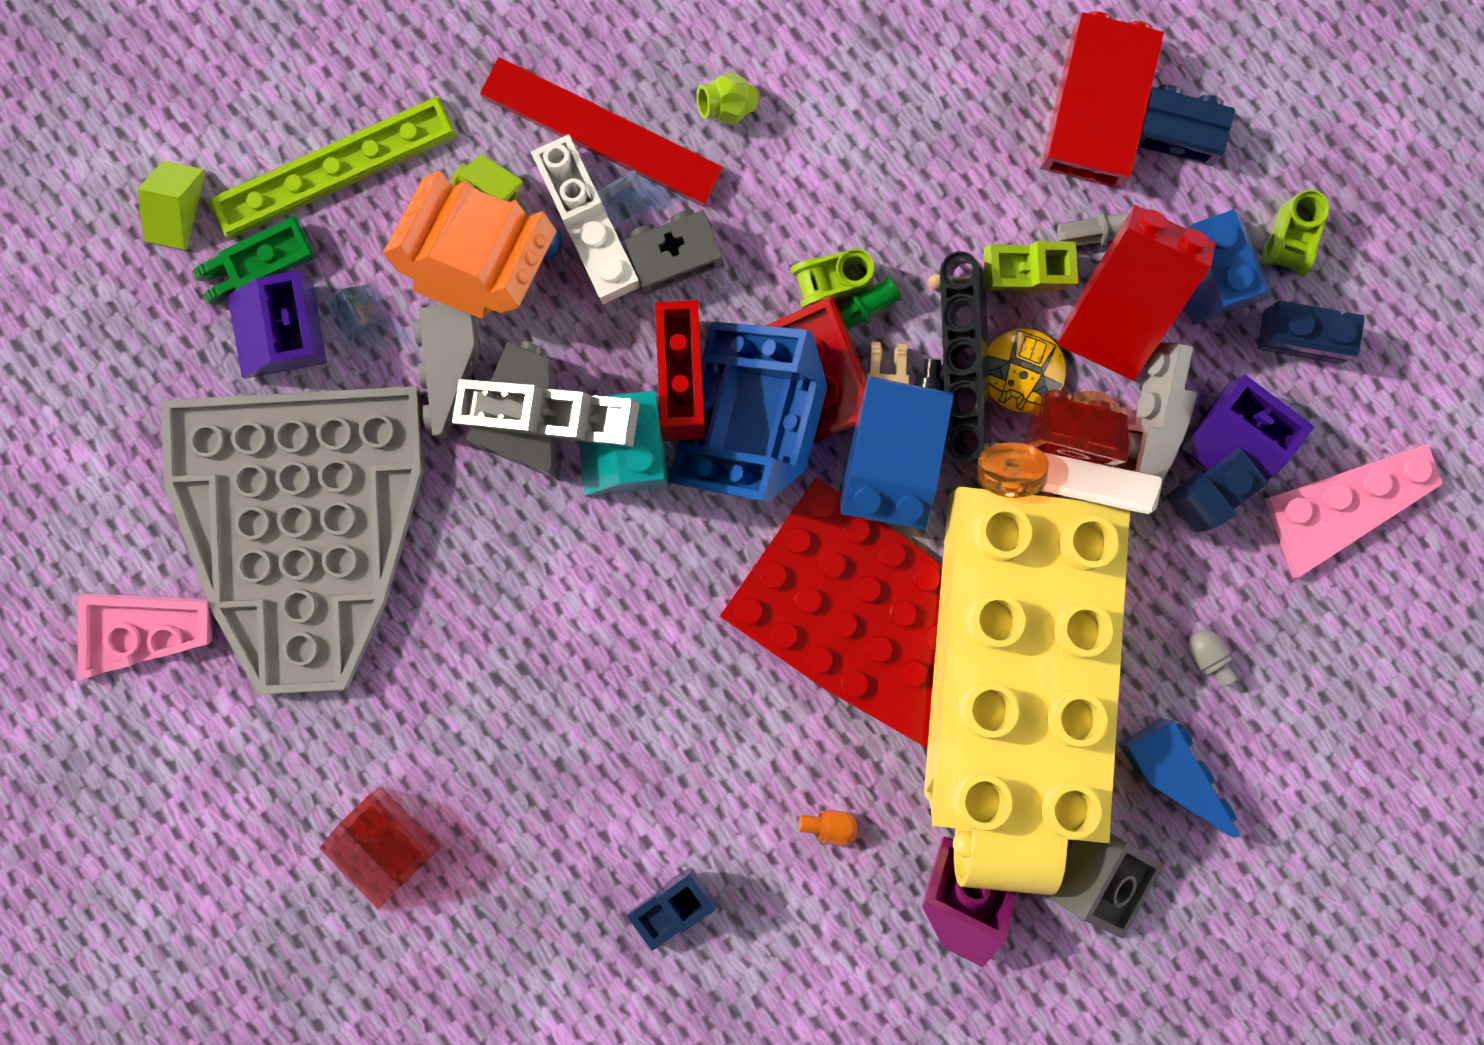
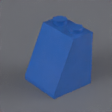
[1185,209,1273,326]

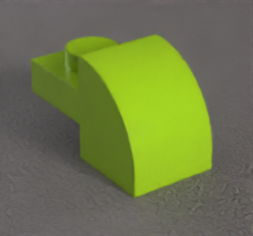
[983,241,1078,294]

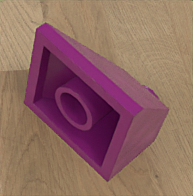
[922,836,1017,967]

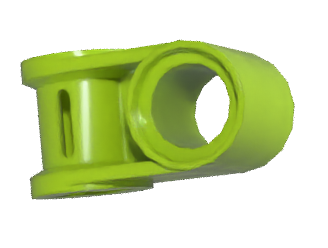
[1261,189,1330,277]
[790,248,874,309]

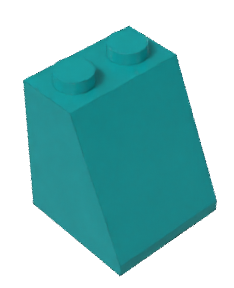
[579,390,669,497]

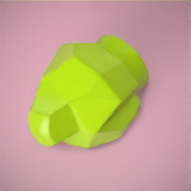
[697,72,759,125]

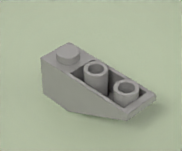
[414,305,481,440]

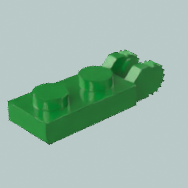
[192,216,317,305]

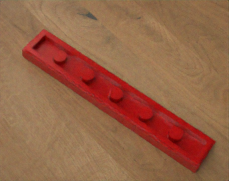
[480,57,723,207]

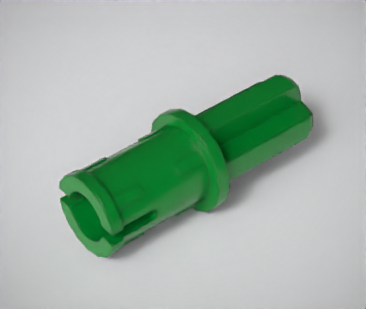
[838,276,902,331]

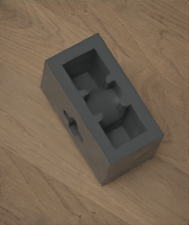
[624,209,723,295]

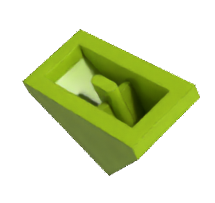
[137,161,206,251]

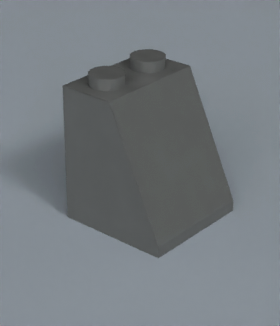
[466,340,561,480]

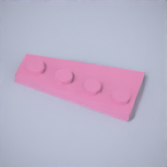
[1265,444,1443,578]

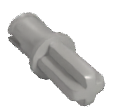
[1057,212,1130,247]

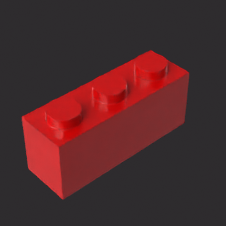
[655,300,705,441]

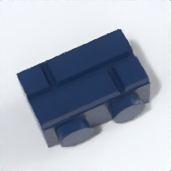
[1138,84,1235,166]
[1258,300,1365,364]

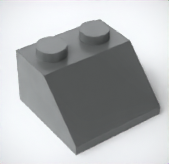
[1045,833,1164,939]

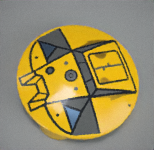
[988,328,1066,412]

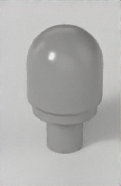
[1188,630,1237,688]

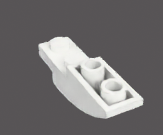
[531,134,641,305]

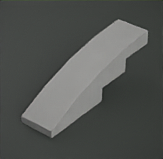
[452,379,640,447]

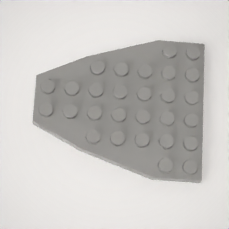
[161,386,424,695]

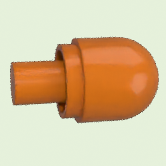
[798,809,859,846]

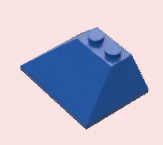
[669,321,828,503]

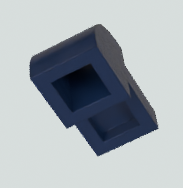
[1165,447,1268,532]
[627,868,719,951]

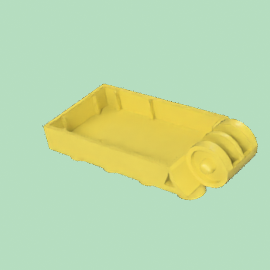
[924,487,1130,895]

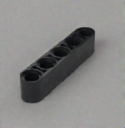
[940,251,991,463]

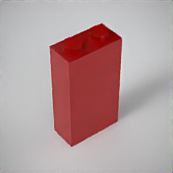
[1040,11,1164,188]
[1057,205,1216,381]

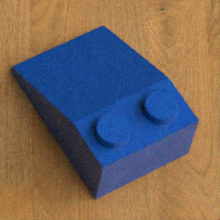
[839,376,954,530]

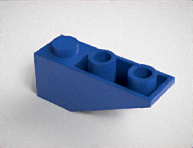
[1118,718,1240,838]

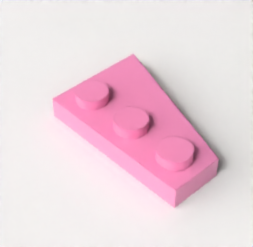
[78,593,213,680]

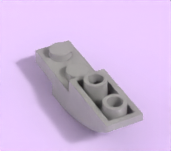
[1112,342,1198,513]

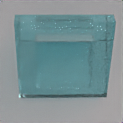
[597,170,652,225]
[330,284,387,341]

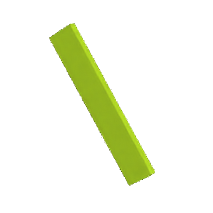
[208,96,457,240]

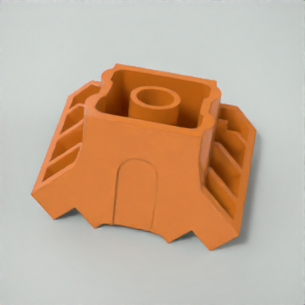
[383,170,556,319]

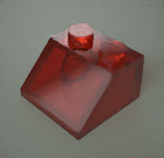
[1023,389,1129,466]
[319,787,441,910]

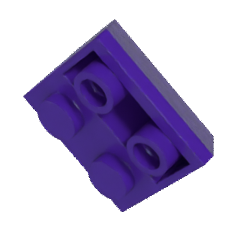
[227,270,327,379]
[1179,374,1315,499]

